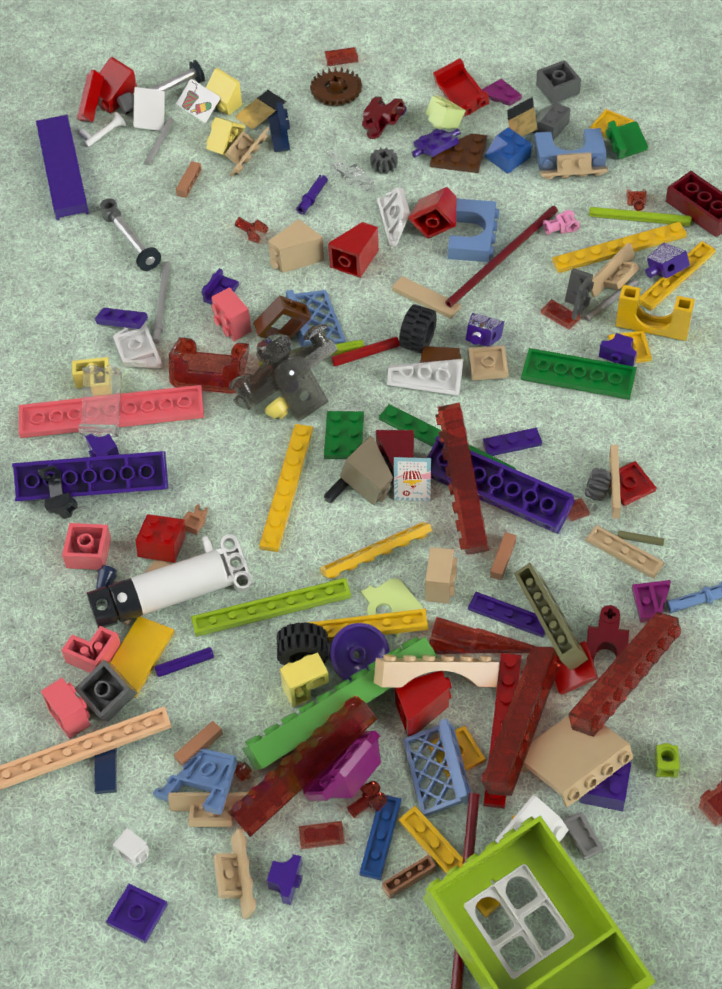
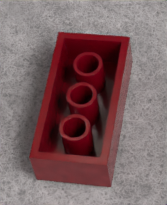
[665,171,722,238]

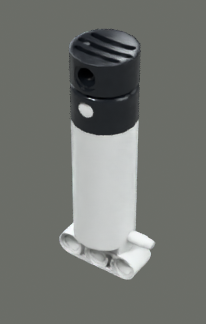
[86,534,251,628]

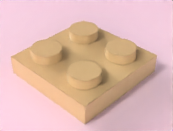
[468,345,509,381]

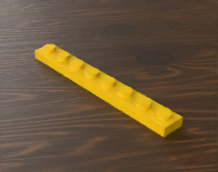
[552,222,687,273]
[259,424,313,552]

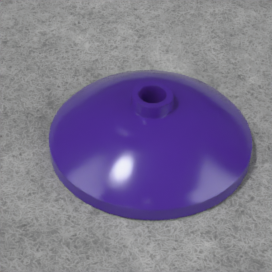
[329,623,390,681]

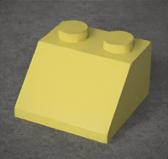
[206,68,242,115]

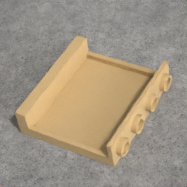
[514,707,633,807]

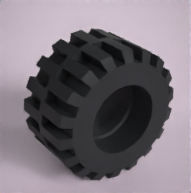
[399,304,437,354]
[277,622,328,665]

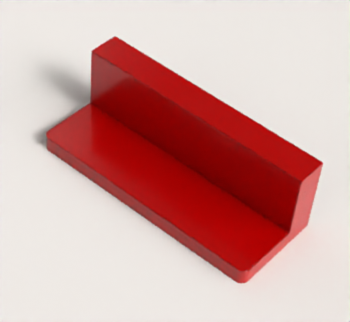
[77,70,104,122]

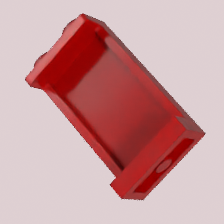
[433,58,490,117]

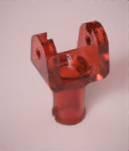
[626,189,647,211]
[234,217,269,244]
[346,781,388,819]

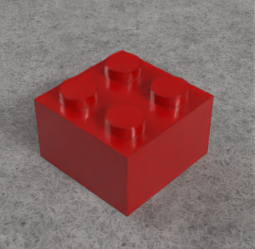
[136,514,186,563]

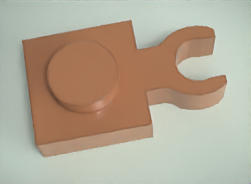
[183,504,208,535]

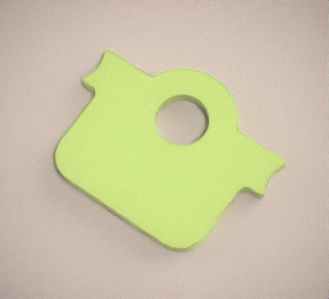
[361,578,423,637]

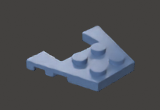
[153,748,238,815]

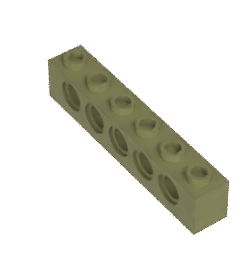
[514,563,588,671]

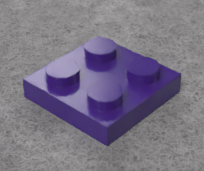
[106,883,168,944]

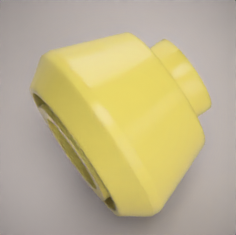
[265,396,289,420]

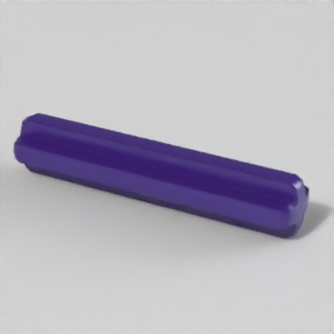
[155,647,214,677]

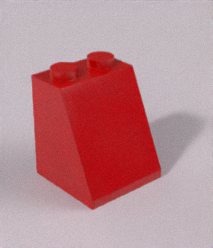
[97,57,137,114]
[408,187,456,239]
[328,222,379,278]
[394,671,452,737]

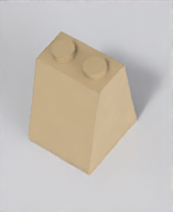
[268,219,324,273]

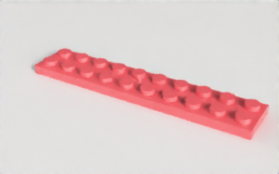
[19,385,204,438]

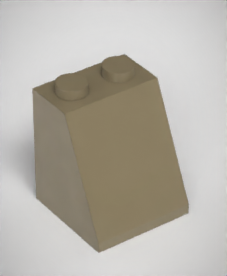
[339,436,393,505]

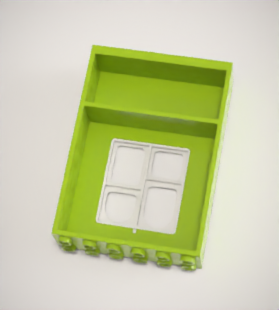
[422,815,656,989]

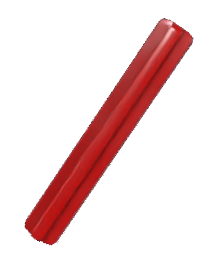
[331,336,400,367]

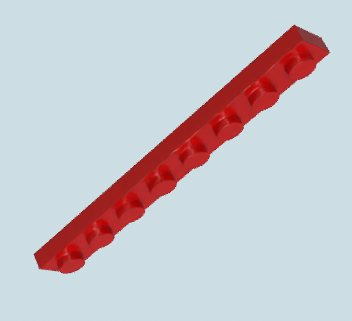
[483,653,522,809]

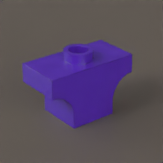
[599,333,637,367]
[85,433,119,457]
[267,854,303,905]

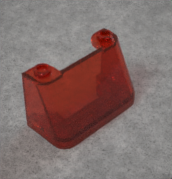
[169,337,250,393]

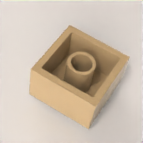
[425,547,458,604]

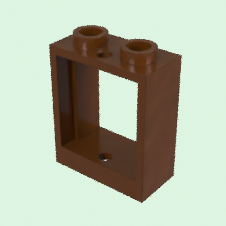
[253,295,311,345]

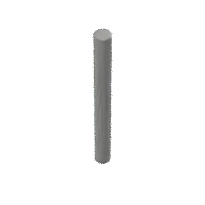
[144,118,174,166]
[584,279,638,321]

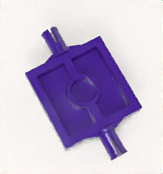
[411,128,461,158]

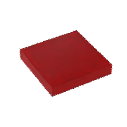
[609,461,657,506]
[548,641,599,695]

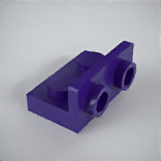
[201,268,239,305]

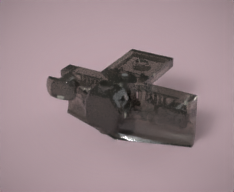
[228,324,338,421]

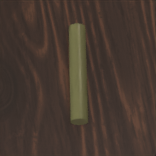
[618,530,665,546]

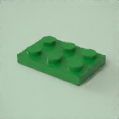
[324,411,364,460]

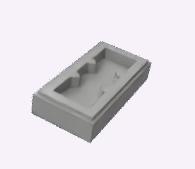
[562,811,603,861]

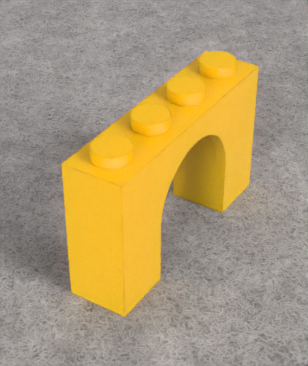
[615,285,695,341]

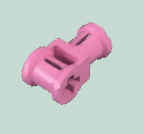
[543,210,580,235]

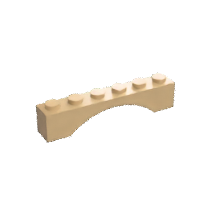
[374,655,499,687]

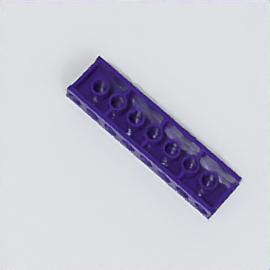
[36,114,89,221]
[427,436,575,534]
[12,451,169,501]

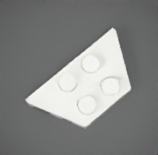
[377,187,410,247]
[113,322,163,368]

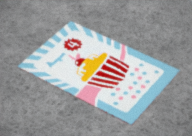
[394,457,431,501]

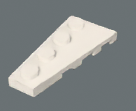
[387,359,463,396]

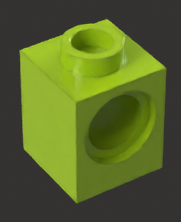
[654,743,680,778]

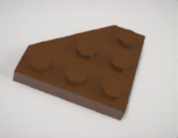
[430,133,487,174]

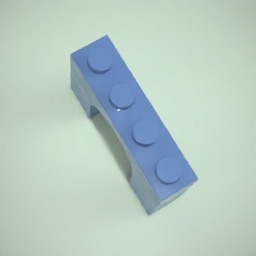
[534,128,606,170]
[448,198,499,262]

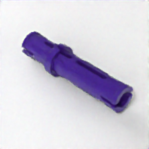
[296,175,328,215]

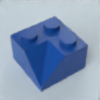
[484,127,532,174]

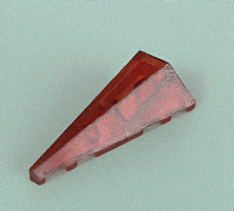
[429,617,535,654]

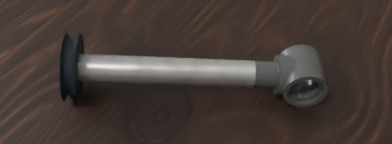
[117,59,205,115]
[100,198,161,271]

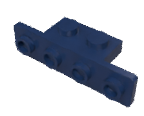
[268,102,290,152]

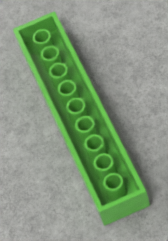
[242,636,438,770]

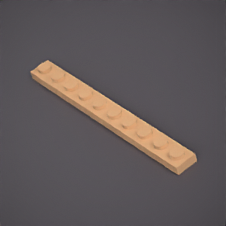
[0,706,172,790]

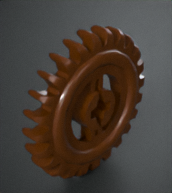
[310,67,362,106]

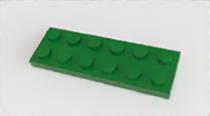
[521,348,637,400]

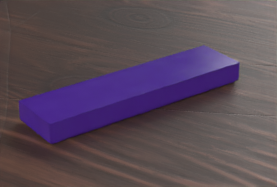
[468,592,545,638]

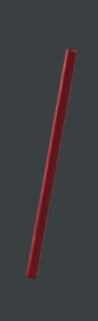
[445,205,558,308]
[451,793,480,989]

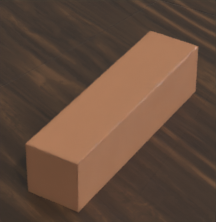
[176,161,202,198]
[490,532,517,580]
[174,721,223,766]
[382,855,436,899]

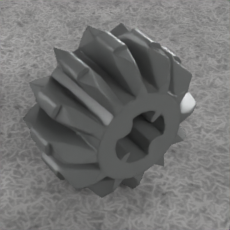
[370,147,398,174]
[585,468,611,501]

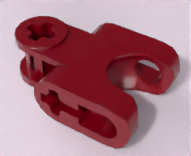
[362,96,405,139]
[586,605,629,667]

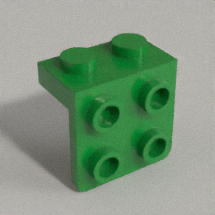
[605,120,648,160]

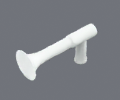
[79,112,126,148]

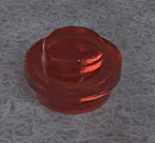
[235,761,252,781]

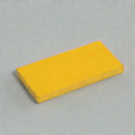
[110,616,175,698]

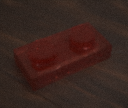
[325,47,358,66]
[541,299,580,330]
[299,821,345,849]

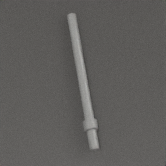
[152,261,170,344]

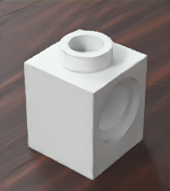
[112,828,149,867]

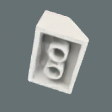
[496,795,569,881]

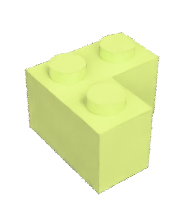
[425,96,466,130]

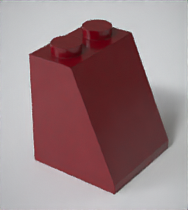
[376,430,414,487]

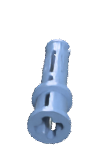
[666,581,722,613]

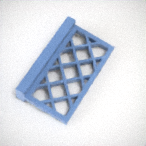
[285,290,346,350]
[403,719,472,817]

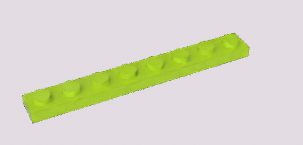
[191,578,351,637]

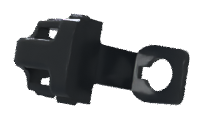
[38,465,78,519]

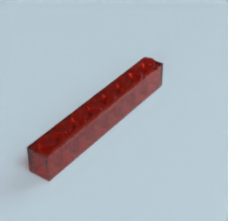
[435,402,490,555]
[568,612,681,737]
[481,646,561,796]
[228,695,378,837]

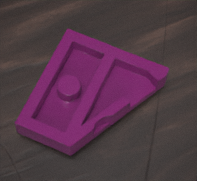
[482,78,522,106]
[632,580,671,623]

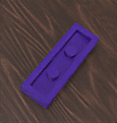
[95,307,148,329]
[482,427,542,456]

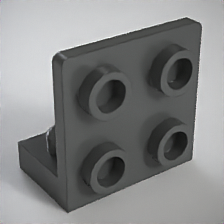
[565,268,594,320]

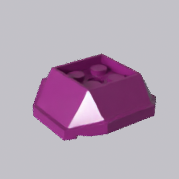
[302,730,381,801]

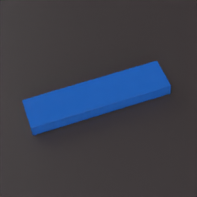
[359,794,402,881]

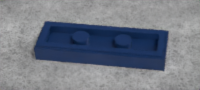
[94,748,117,794]

